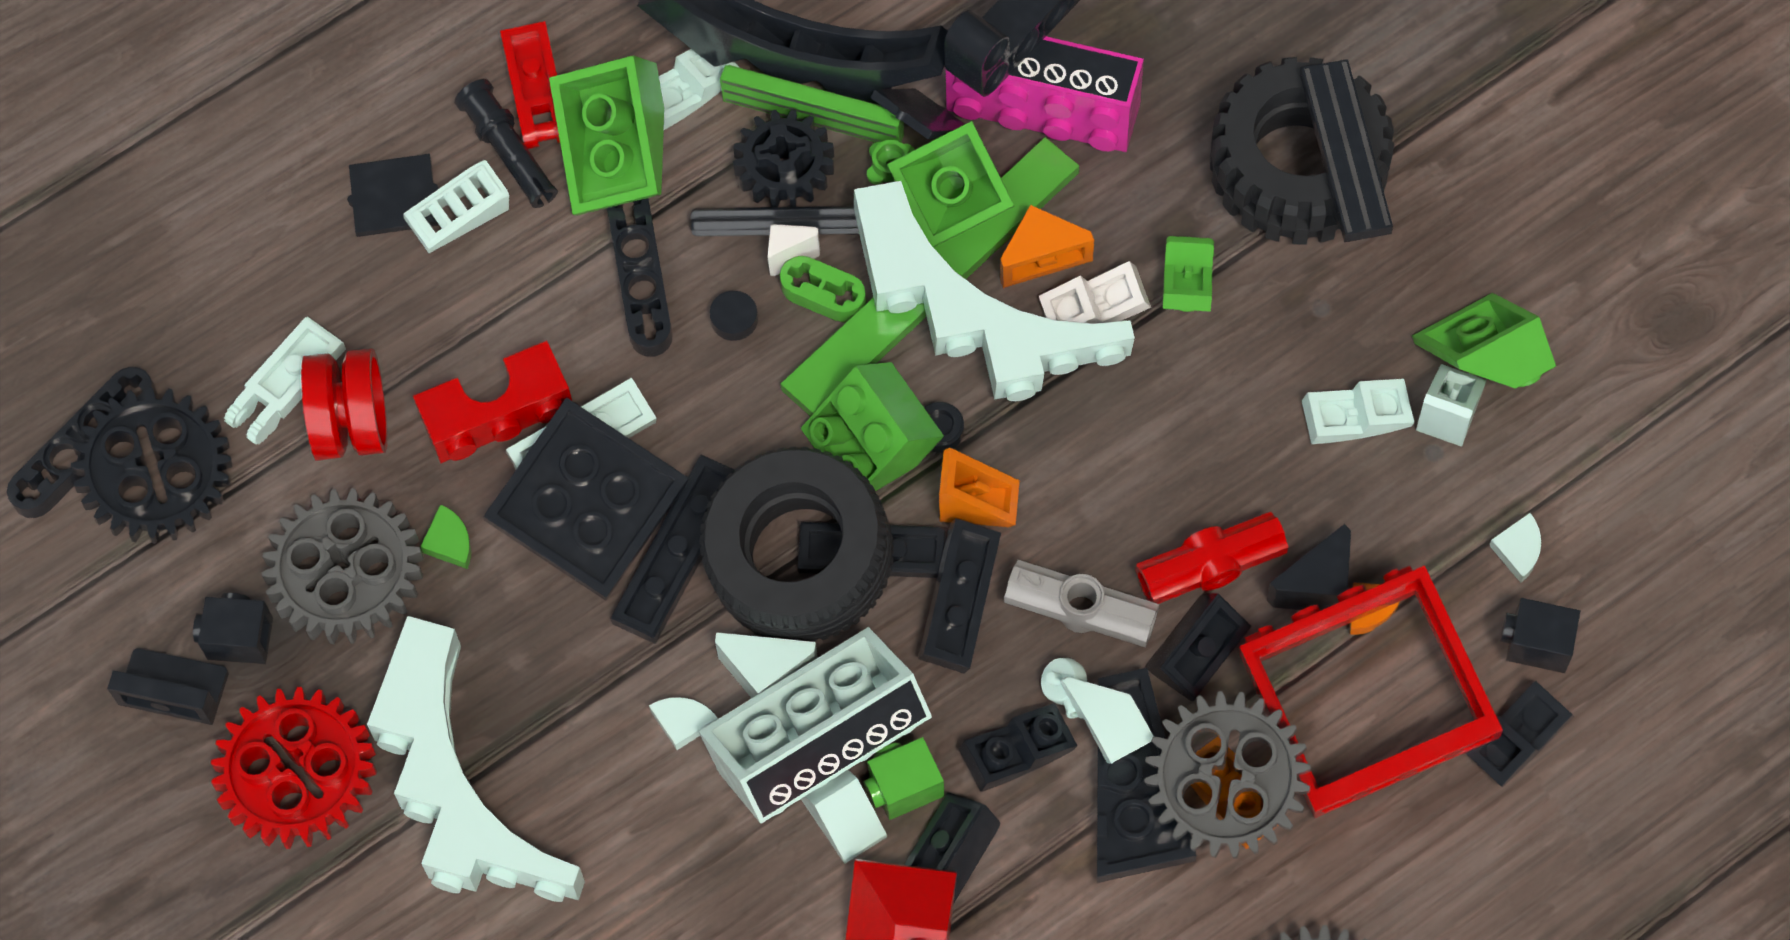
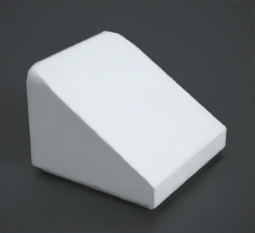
[768,224,820,276]

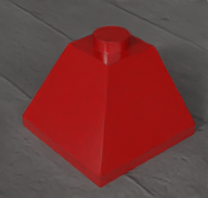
[845,859,957,940]

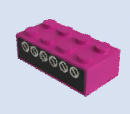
[946,36,1144,152]

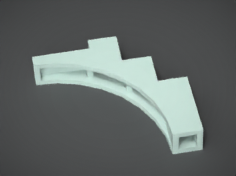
[854,181,1135,401]
[367,616,585,902]

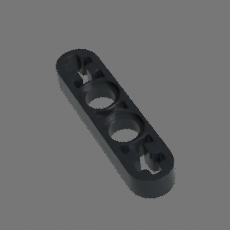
[607,198,673,357]
[7,367,157,518]

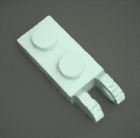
[224,316,346,445]

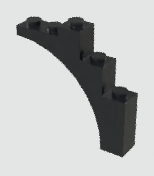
[637,0,948,104]

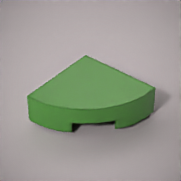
[421,505,471,569]

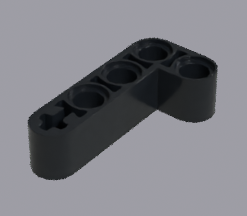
[945,0,1080,97]

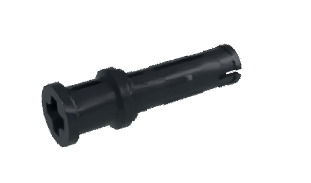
[454,79,558,208]

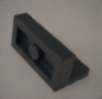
[107,648,229,725]

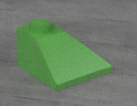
[887,121,1015,248]
[1412,293,1556,389]

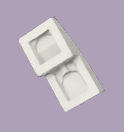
[1039,261,1151,324]

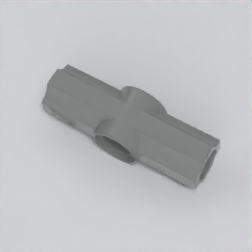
[1004,560,1159,648]

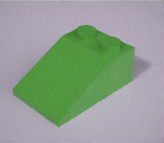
[549,55,664,216]

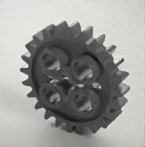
[262,488,424,644]
[1144,691,1311,859]

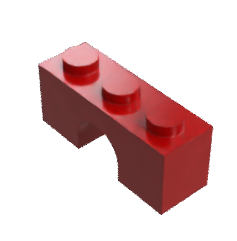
[413,341,572,463]

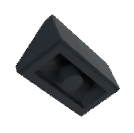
[1145,593,1251,701]
[904,792,1000,904]

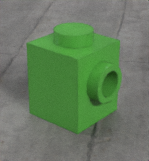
[863,737,945,820]

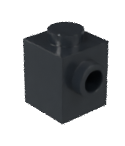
[193,593,273,664]
[1500,598,1581,673]

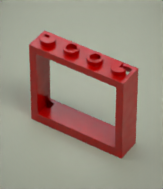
[1239,565,1503,819]

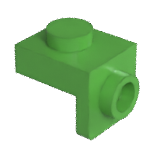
[1163,236,1214,312]

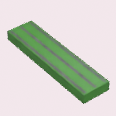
[720,65,904,143]

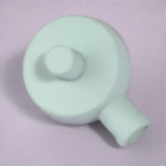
[1041,658,1087,718]

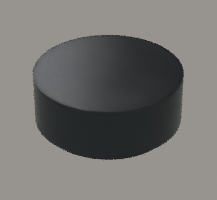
[710,291,758,341]
[924,402,964,453]

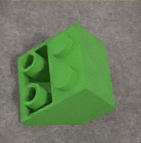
[801,362,944,491]

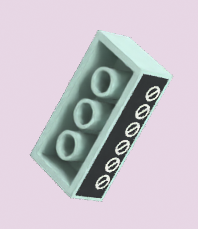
[699,627,932,823]

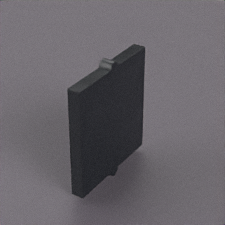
[870,88,965,139]
[347,154,439,237]

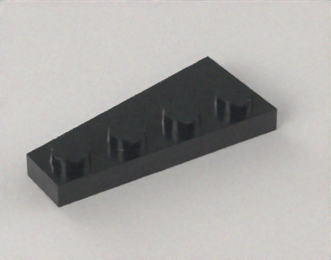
[1097,668,1197,883]

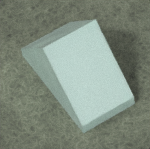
[1416,364,1487,447]
[715,633,818,698]
[801,770,887,864]

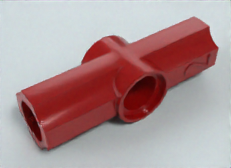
[1135,512,1289,604]

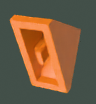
[1000,205,1094,288]
[939,448,1020,527]

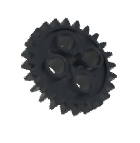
[71,387,233,544]

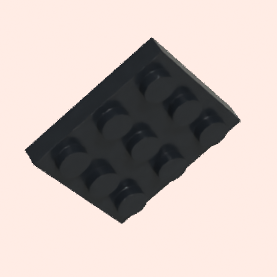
[483,397,688,601]

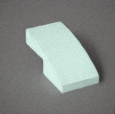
[659,49,740,130]
[1302,379,1414,444]

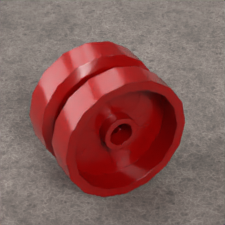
[301,348,387,461]

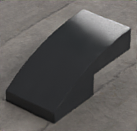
[1466,680,1574,787]

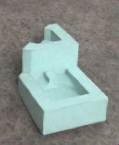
[1060,677,1154,763]

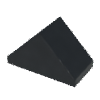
[1266,524,1351,610]

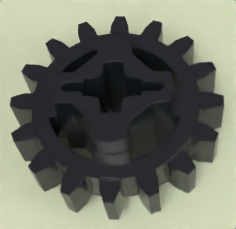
[733,109,835,207]

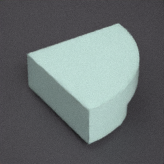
[1490,513,1541,583]
[649,697,718,750]

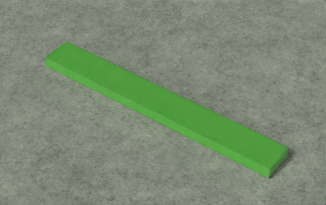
[781,137,1079,417]

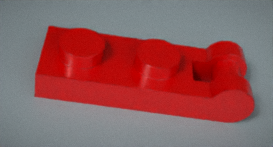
[500,21,560,149]

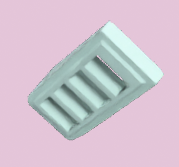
[404,160,509,253]

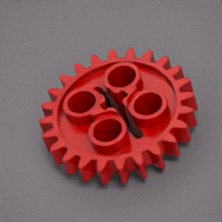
[211,687,377,849]

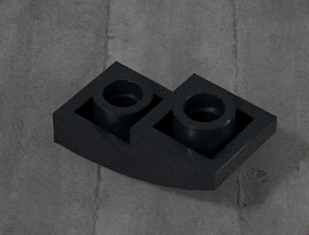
[959,703,1078,792]

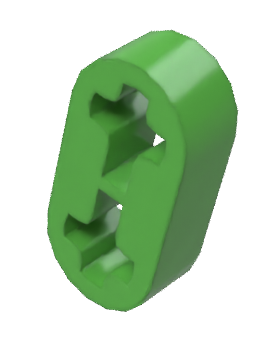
[780,256,866,323]

